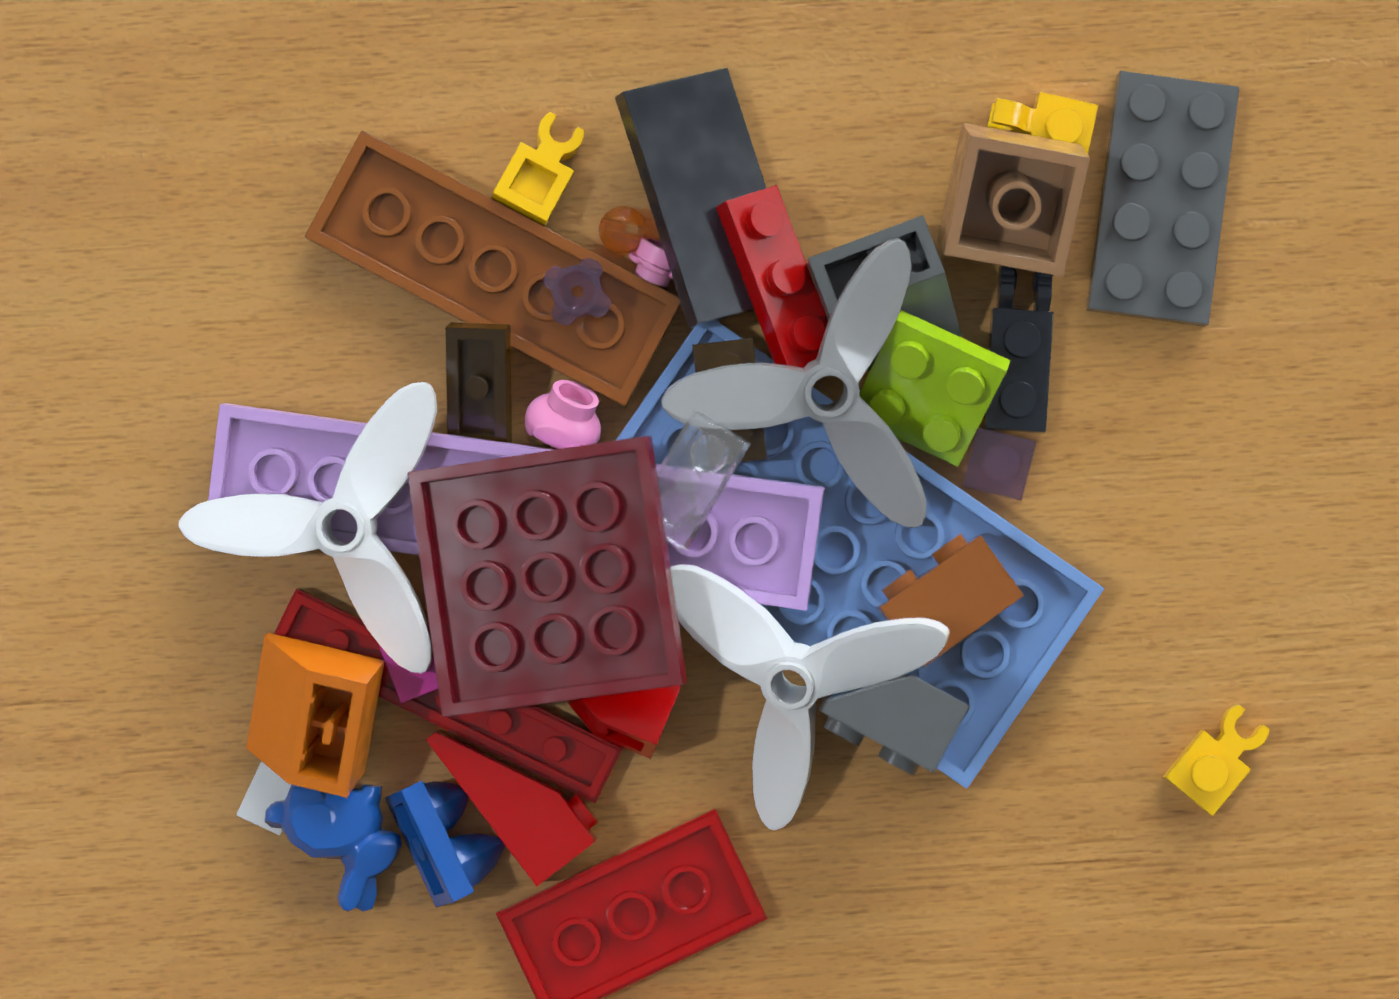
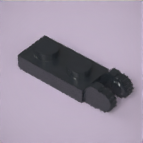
[983,265,1054,434]

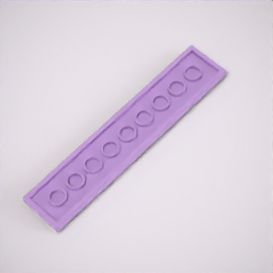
[208,403,824,611]

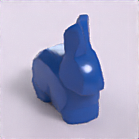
[264,785,402,912]

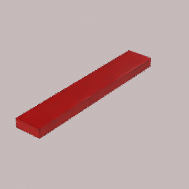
[274,588,623,803]

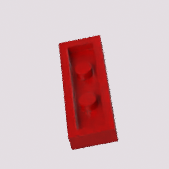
[716,185,828,368]

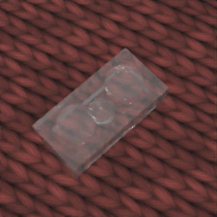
[657,411,750,550]

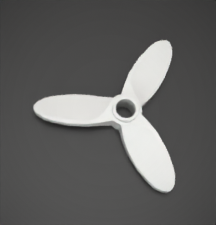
[179,382,437,673]
[671,564,950,831]

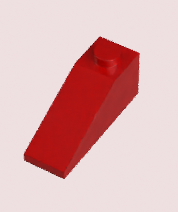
[425,730,599,887]

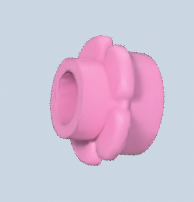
[629,236,673,287]

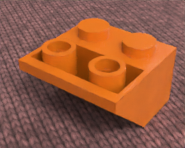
[246,633,385,798]

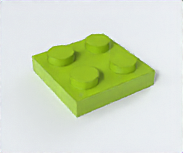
[859,309,1011,467]

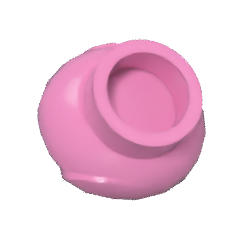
[525,380,601,450]

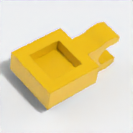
[987,92,1098,154]

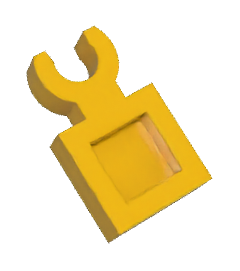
[491,112,584,227]
[1163,704,1270,816]

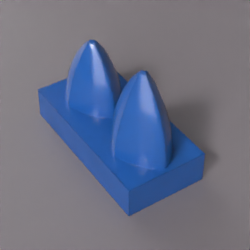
[385,781,505,908]

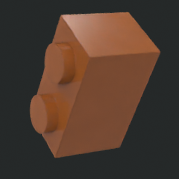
[877,533,1024,668]

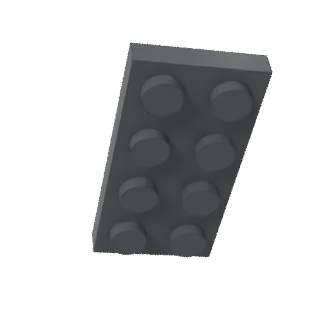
[1086,71,1240,327]

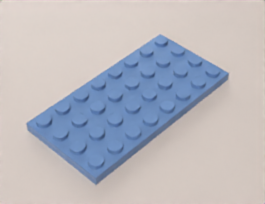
[616,321,1105,789]

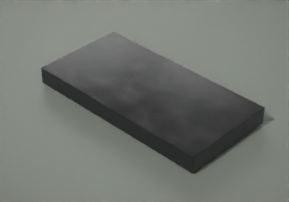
[615,68,766,328]

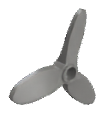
[661,239,926,528]

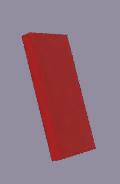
[496,808,768,999]

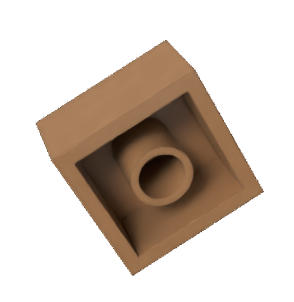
[937,122,1090,277]

